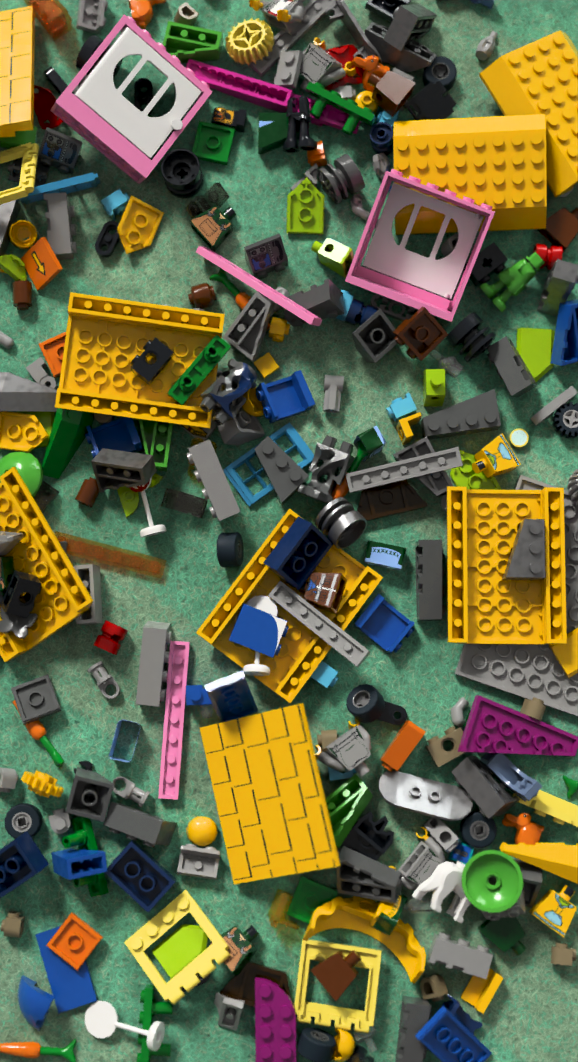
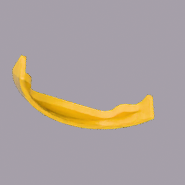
[303,896,426,983]

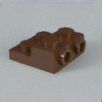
[393,306,448,361]

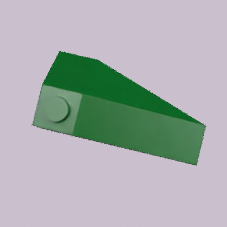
[42,408,94,479]

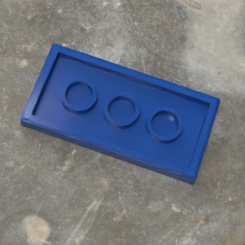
[205,671,258,722]
[36,926,98,1014]
[415,1005,492,1062]

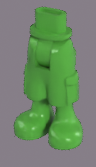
[479,252,545,313]

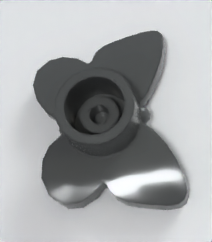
[0,607,38,639]

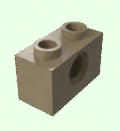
[425,726,465,768]

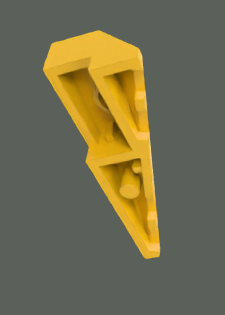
[499,842,578,884]

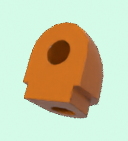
[307,140,327,167]

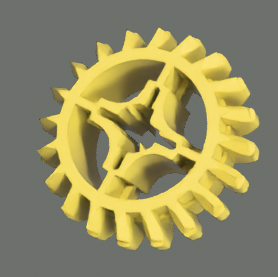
[226,18,275,66]

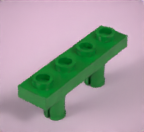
[306,82,376,136]
[167,334,231,405]
[62,816,109,897]
[137,985,173,1062]

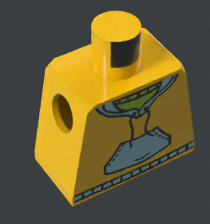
[472,433,521,478]
[529,884,577,937]

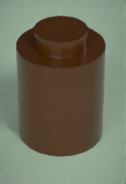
[13,280,32,311]
[75,477,100,508]

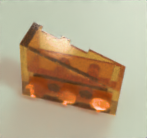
[24,0,72,41]

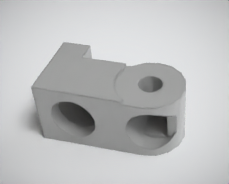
[26,357,58,390]
[423,817,461,854]

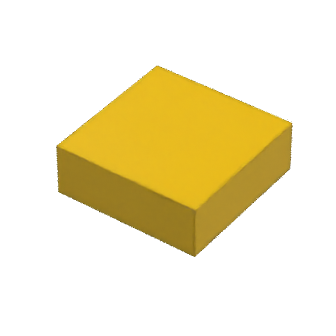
[253,352,279,379]

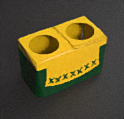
[370,893,408,936]

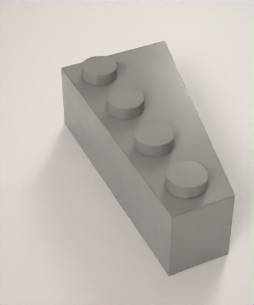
[186,439,240,521]
[136,621,172,707]

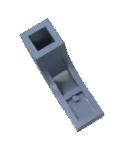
[480,753,542,801]

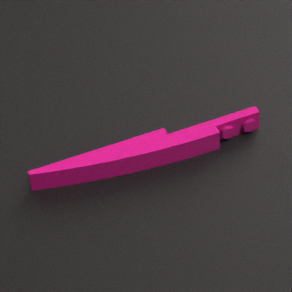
[186,59,361,134]

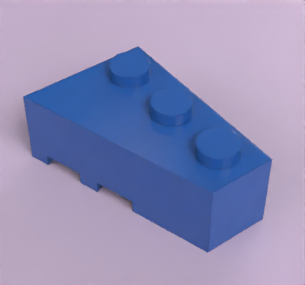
[550,299,578,366]

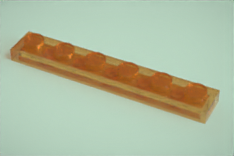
[55,531,167,579]

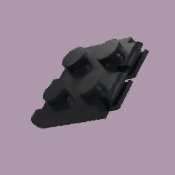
[403,80,457,120]

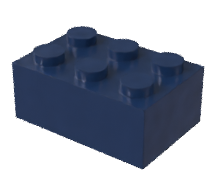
[263,516,333,590]
[0,831,49,898]
[105,840,177,913]

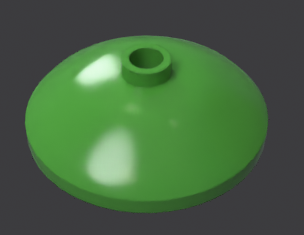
[0,451,43,497]
[462,850,523,913]

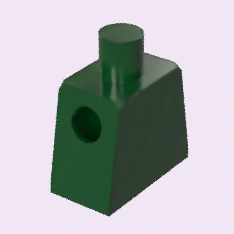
[478,916,526,956]

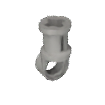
[87,661,120,699]
[112,776,150,808]

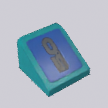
[448,842,474,865]

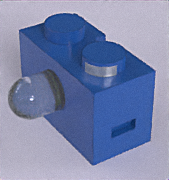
[186,685,213,719]

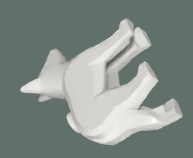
[412,861,497,923]

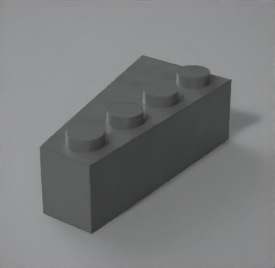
[420,389,501,440]
[415,540,445,621]
[395,996,431,1062]

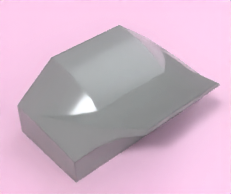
[214,991,245,1031]

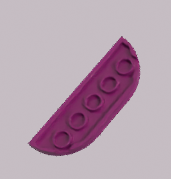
[255,978,296,1062]

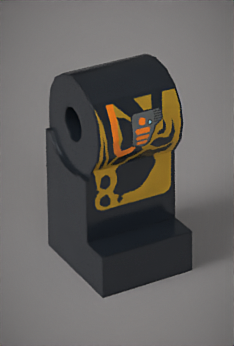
[211,107,247,133]

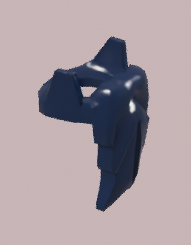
[432,994,483,1035]

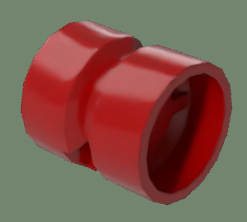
[533,243,563,270]
[93,620,128,655]

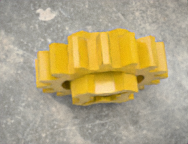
[21,770,64,798]

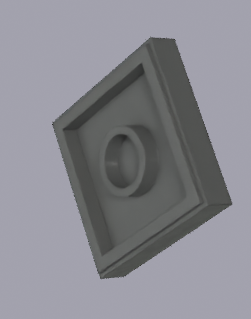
[11,674,61,725]

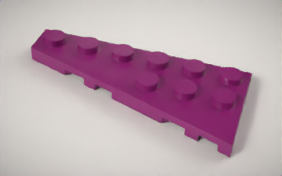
[457,695,578,756]

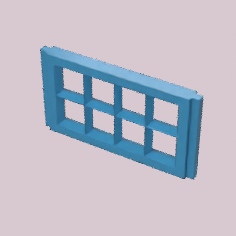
[19,172,101,204]
[223,422,314,507]

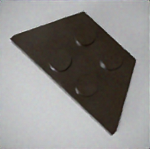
[357,480,427,521]
[220,961,291,1007]

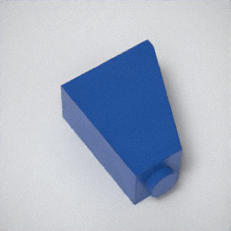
[52,848,107,880]

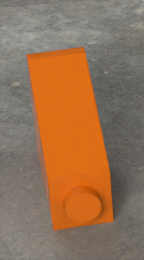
[380,720,426,772]

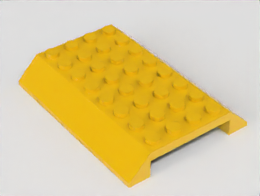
[479,30,578,198]
[393,114,547,235]
[55,292,225,429]
[0,467,93,662]
[447,486,567,645]
[196,508,383,703]

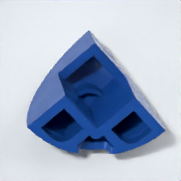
[18,975,55,1031]

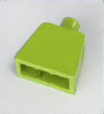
[311,238,354,278]
[423,369,446,407]

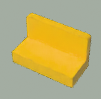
[396,412,422,445]
[461,968,503,1014]

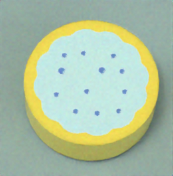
[509,428,529,448]

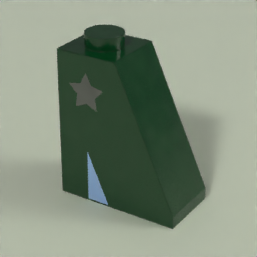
[258,112,300,154]

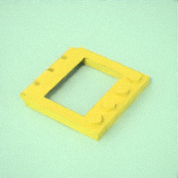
[0,142,39,205]
[124,890,231,1004]
[294,939,382,1033]

